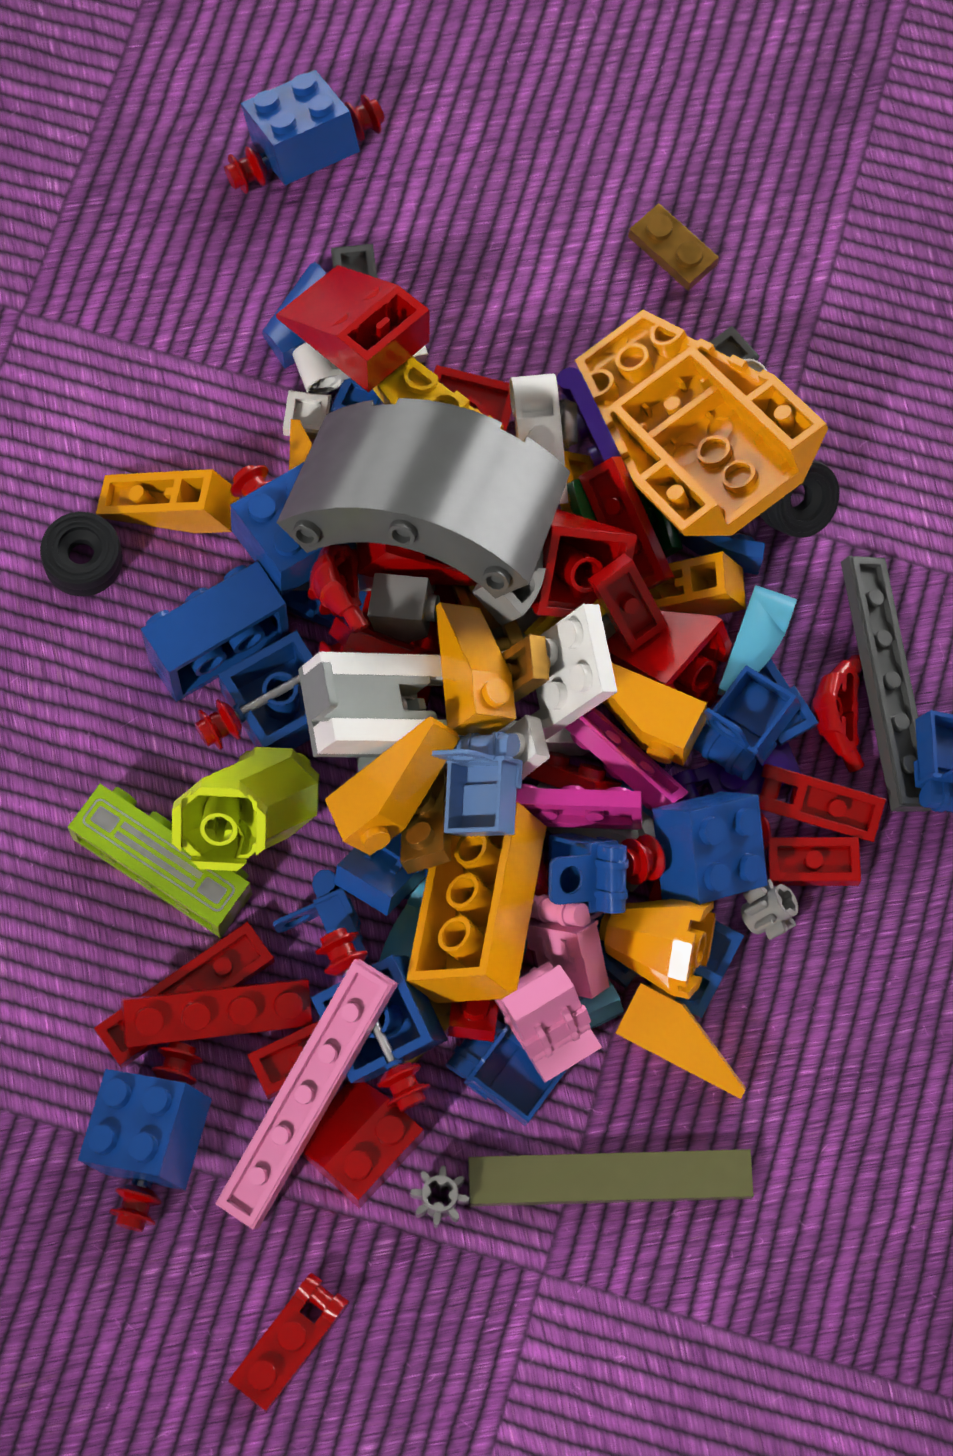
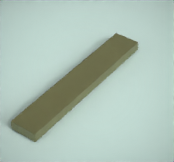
[468,1149,753,1207]

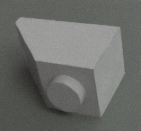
[367,573,440,643]

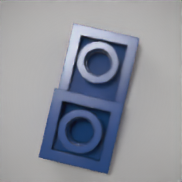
[678,530,765,575]

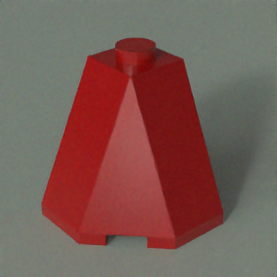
[531,509,637,618]
[607,611,732,708]

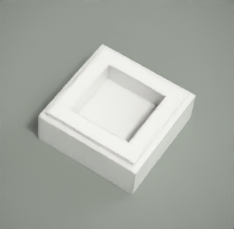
[283,390,332,439]

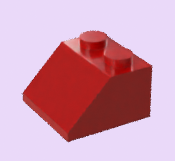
[301,1081,424,1209]

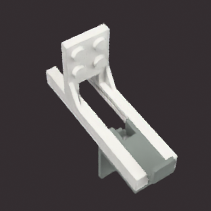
[298,604,618,771]

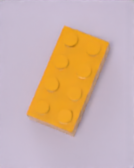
[406,802,546,1003]

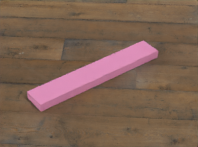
[215,959,398,1230]

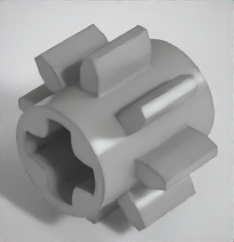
[741,879,799,940]
[410,1166,469,1228]

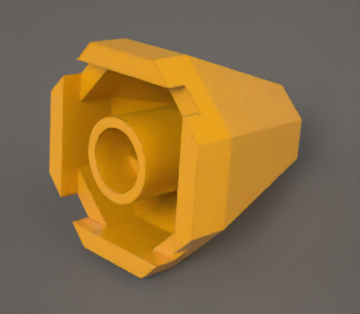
[599,899,716,999]

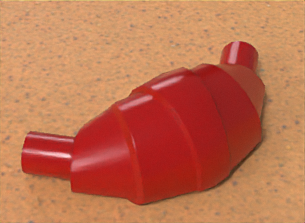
[310,544,369,634]
[811,655,865,773]

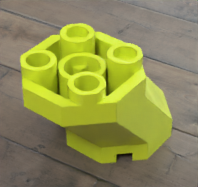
[172,747,319,871]

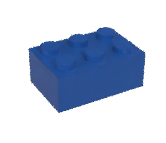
[141,561,290,702]

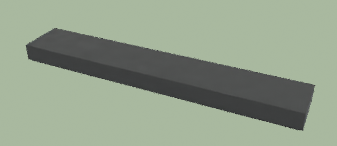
[841,556,931,812]

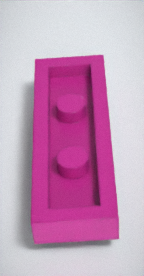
[565,708,689,811]
[516,784,642,830]

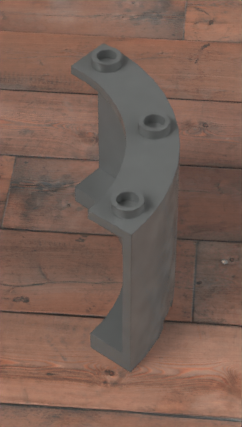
[276,398,570,599]

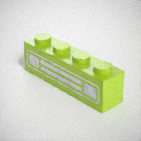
[67,784,253,938]

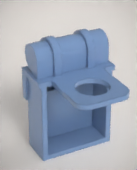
[432,731,523,837]

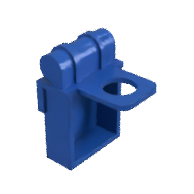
[693,665,801,780]
[913,710,953,813]
[334,833,428,916]
[548,833,629,914]
[272,870,372,966]
[446,1019,567,1125]

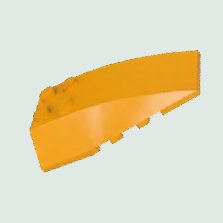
[575,310,828,536]

